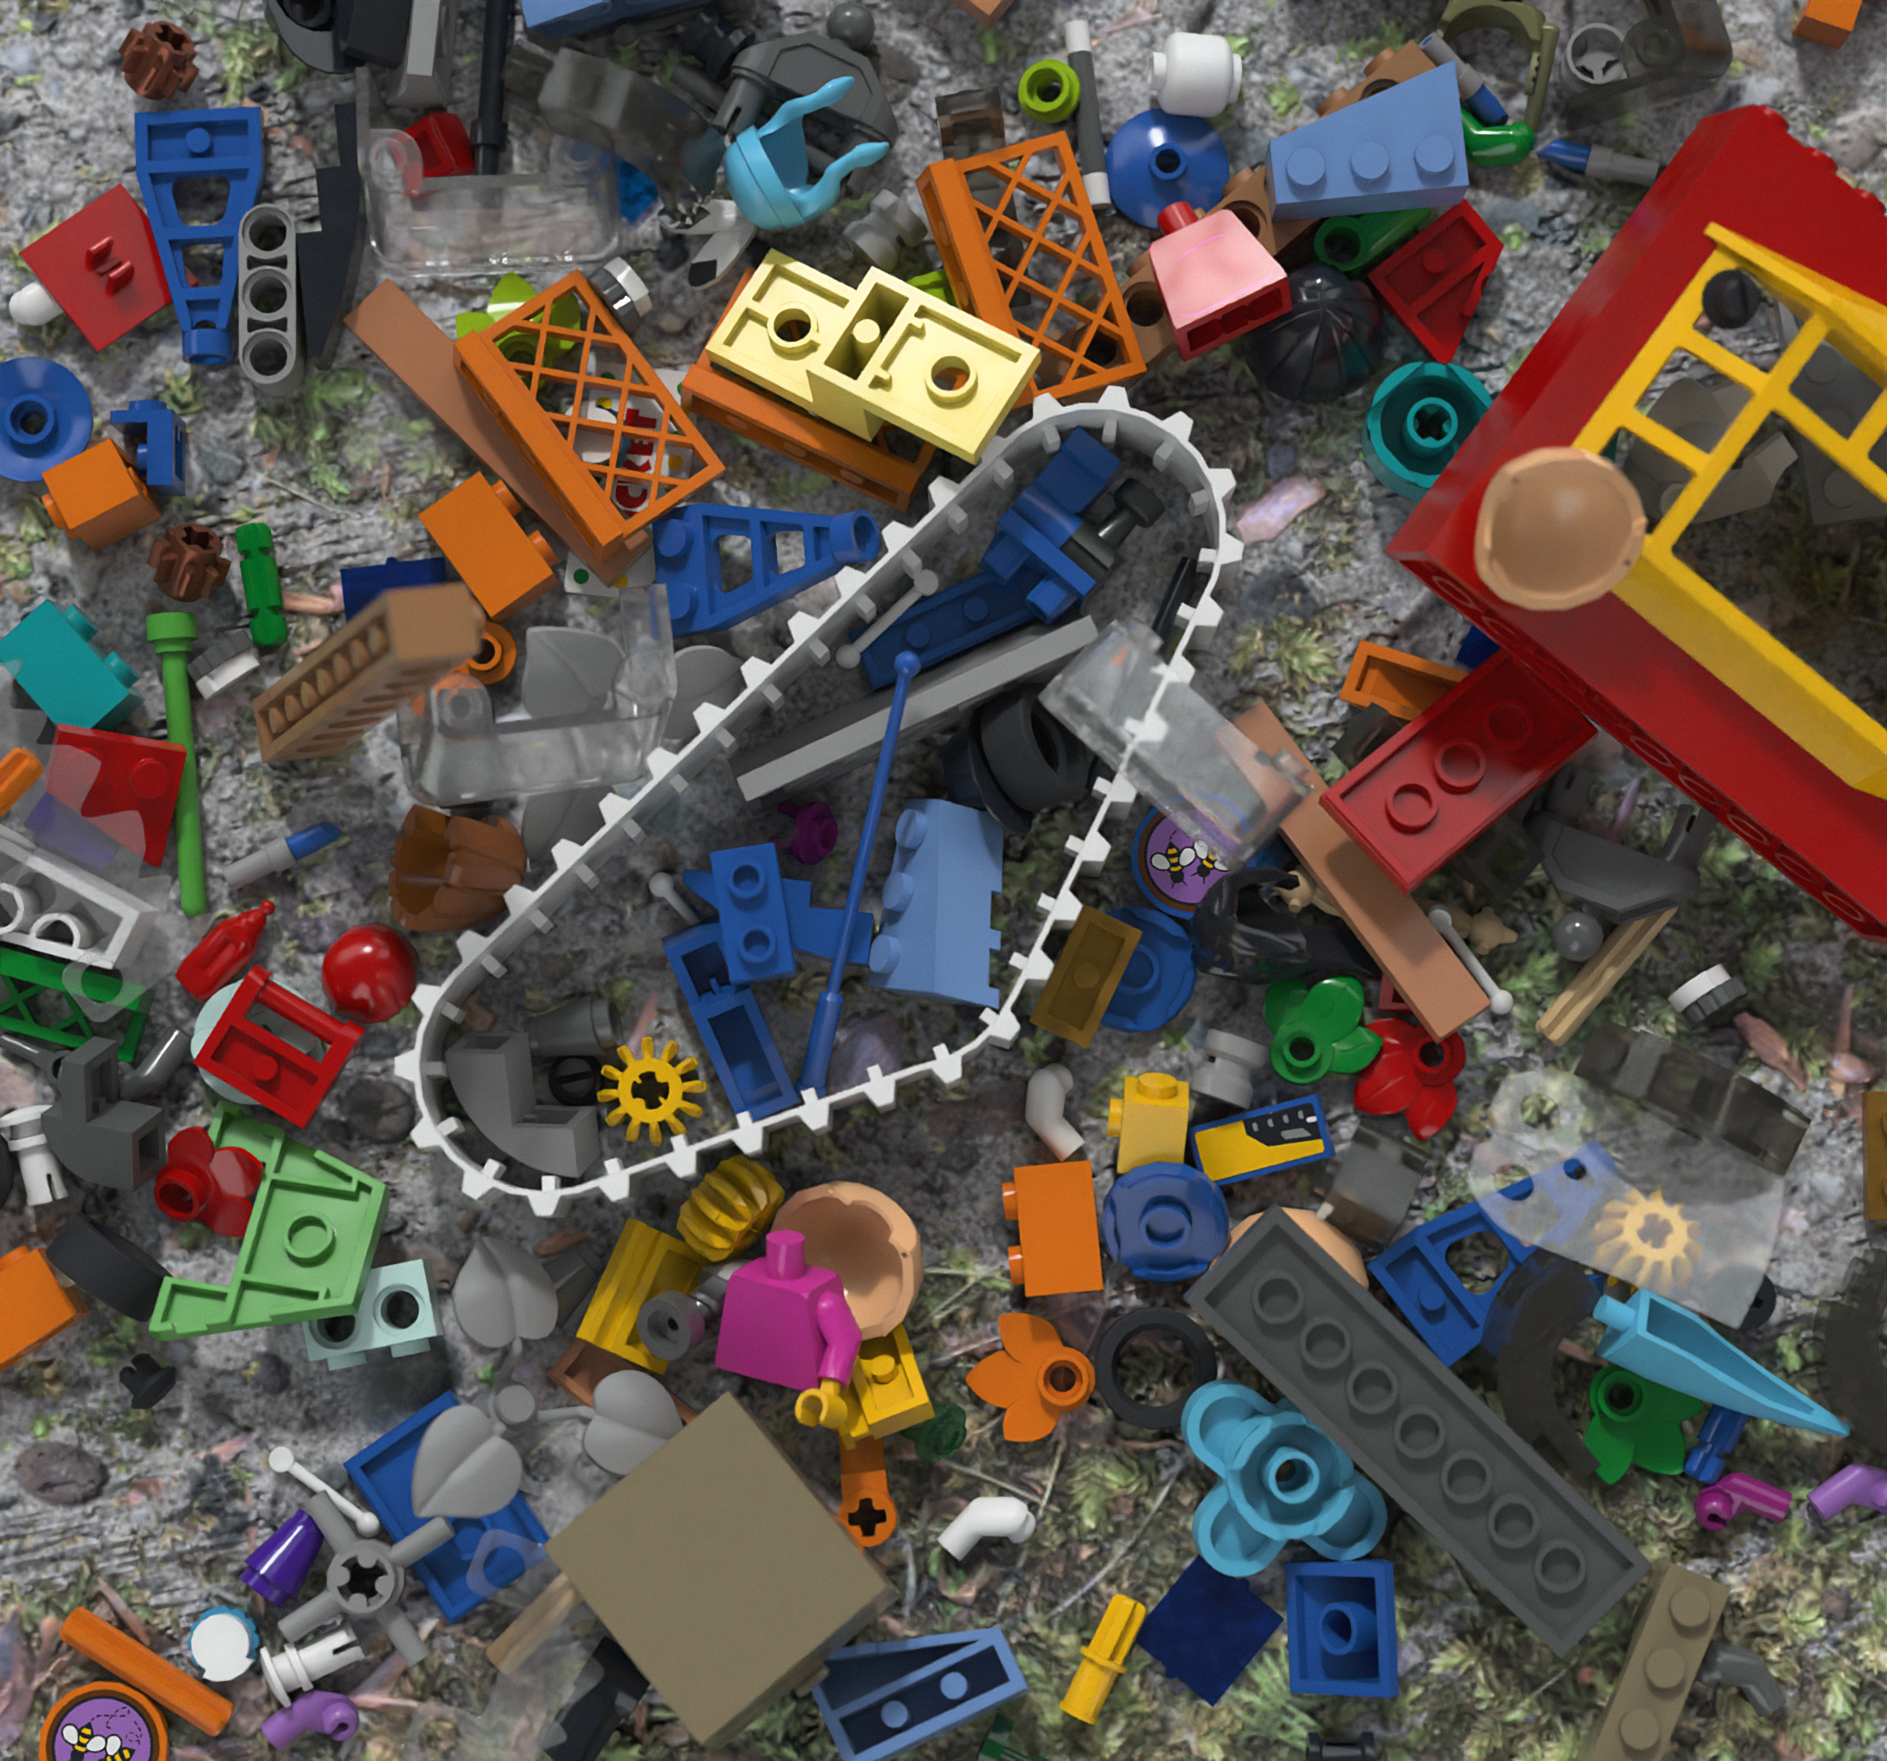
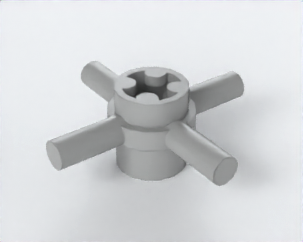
[278,1490,456,1668]

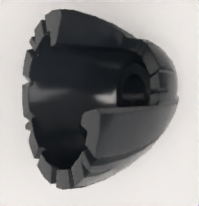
[1239,262,1388,403]

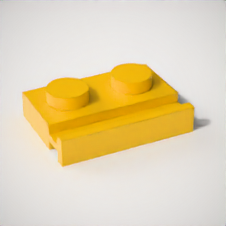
[575,1218,713,1375]
[838,1320,936,1451]

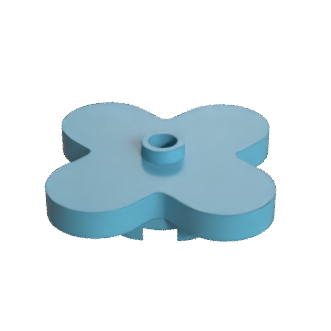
[1181,1379,1387,1577]

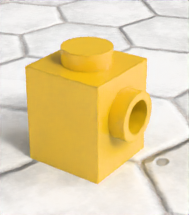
[1107,1072,1189,1174]

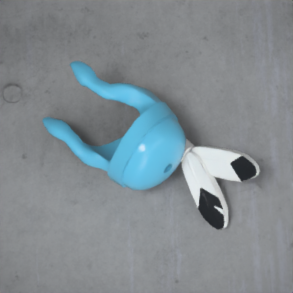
[657,76,889,290]

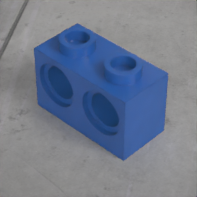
[710,842,798,987]

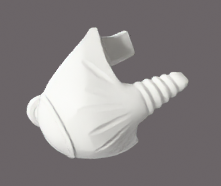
[1624,376,1798,524]

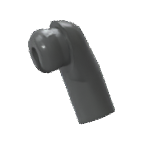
[118,1027,191,1103]
[1695,1642,1787,1717]

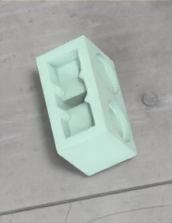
[302,1259,445,1371]

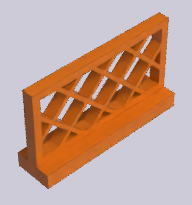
[915,130,1147,420]
[680,266,969,514]
[453,268,726,563]

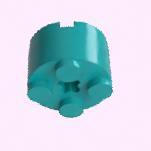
[1360,361,1493,502]

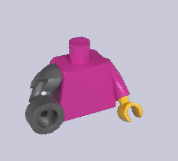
[637,1230,863,1429]

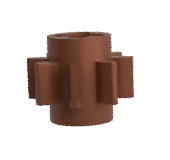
[118,21,200,100]
[146,523,231,602]

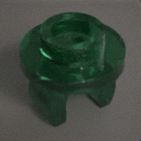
[898,1394,967,1463]

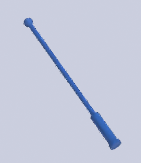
[794,651,921,1098]

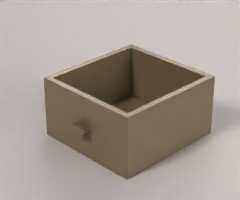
[542,1391,902,1749]

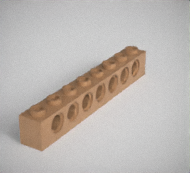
[1033,40,1462,407]
[252,583,484,764]

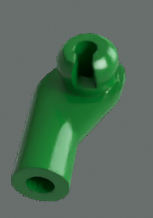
[1460,105,1536,168]

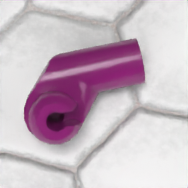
[1693,1472,1792,1531]

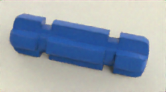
[1683,1404,1750,1485]

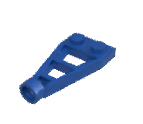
[134,106,266,366]
[652,503,880,640]
[1365,1139,1624,1368]

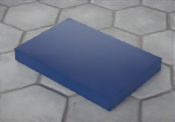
[343,1389,552,1625]

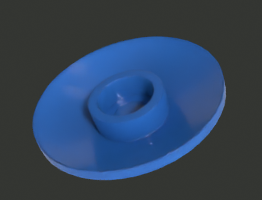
[1105,108,1229,232]
[0,357,94,483]

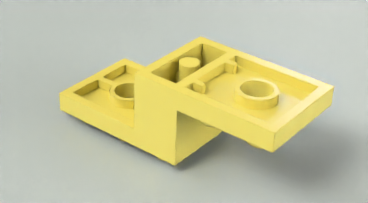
[705,248,1041,465]

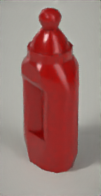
[175,900,275,1002]

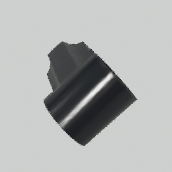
[538,1636,651,1761]

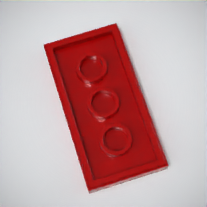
[1318,648,1599,897]

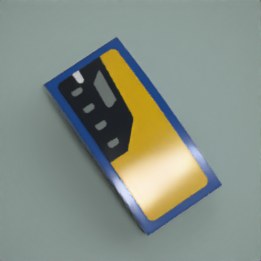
[1187,1093,1336,1187]

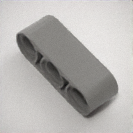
[238,203,306,397]

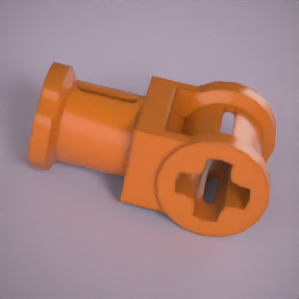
[831,1427,898,1547]

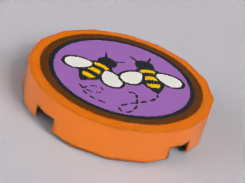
[38,1680,171,1761]

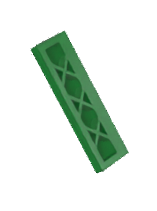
[0,947,156,1064]

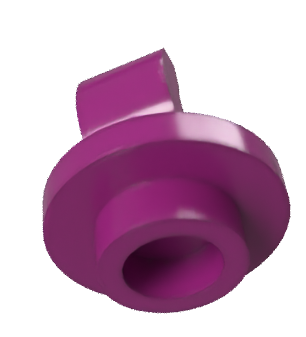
[768,801,838,865]

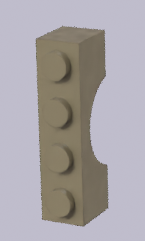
[1574,1557,1731,1761]

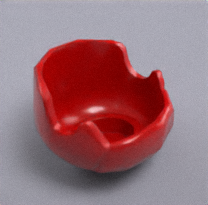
[321,922,420,1025]

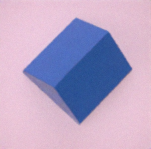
[1284,1557,1399,1698]

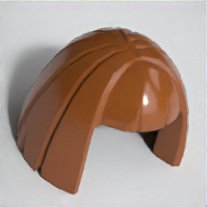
[388,804,528,932]

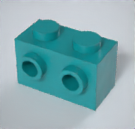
[0,599,146,732]

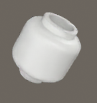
[1146,32,1242,118]

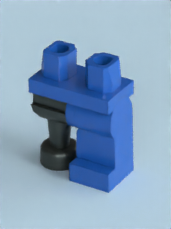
[980,425,1165,625]

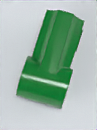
[1309,207,1431,280]

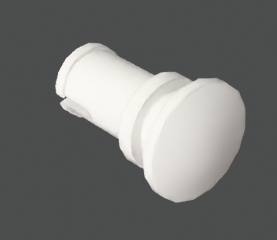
[0,1105,69,1206]
[260,1620,365,1708]

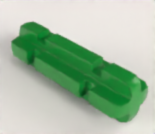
[235,523,288,647]

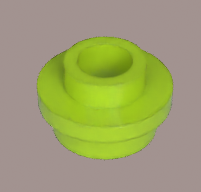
[1018,59,1081,123]

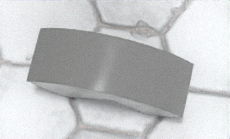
[444,1031,601,1178]

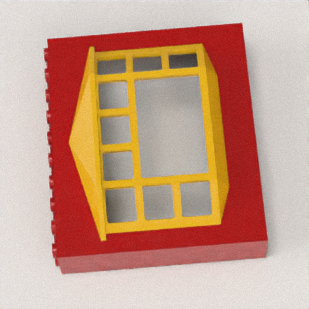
[1384,104,1887,944]

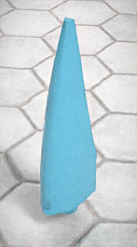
[1593,1286,1850,1437]

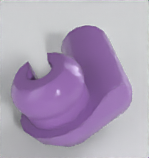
[1806,1463,1887,1522]
[261,1689,359,1750]

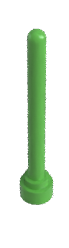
[145,612,207,918]

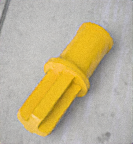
[1058,1594,1147,1725]

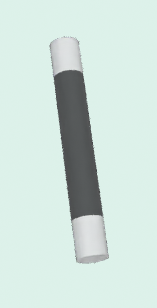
[1063,20,1111,210]

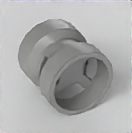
[1558,23,1629,101]
[840,189,928,274]
[1189,1029,1269,1110]

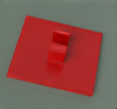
[19,183,199,354]

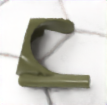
[1436,0,1560,131]

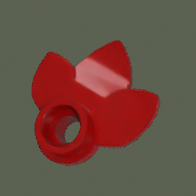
[1354,1017,1467,1141]
[154,1127,265,1237]

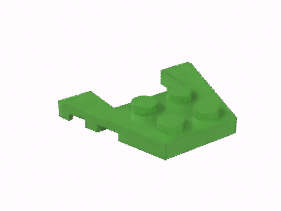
[148,1100,391,1341]

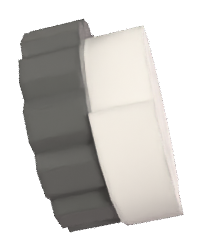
[585,257,652,335]
[186,629,260,700]
[1667,964,1749,1031]

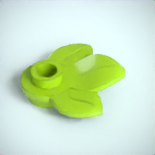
[456,271,581,392]

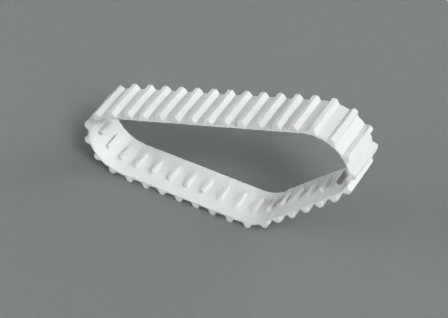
[395,385,1244,1218]

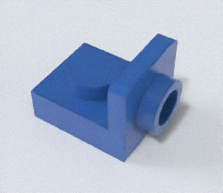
[110,400,185,497]

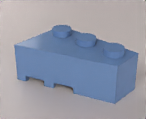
[1264,59,1469,223]
[867,798,1003,1009]
[811,1627,1031,1761]

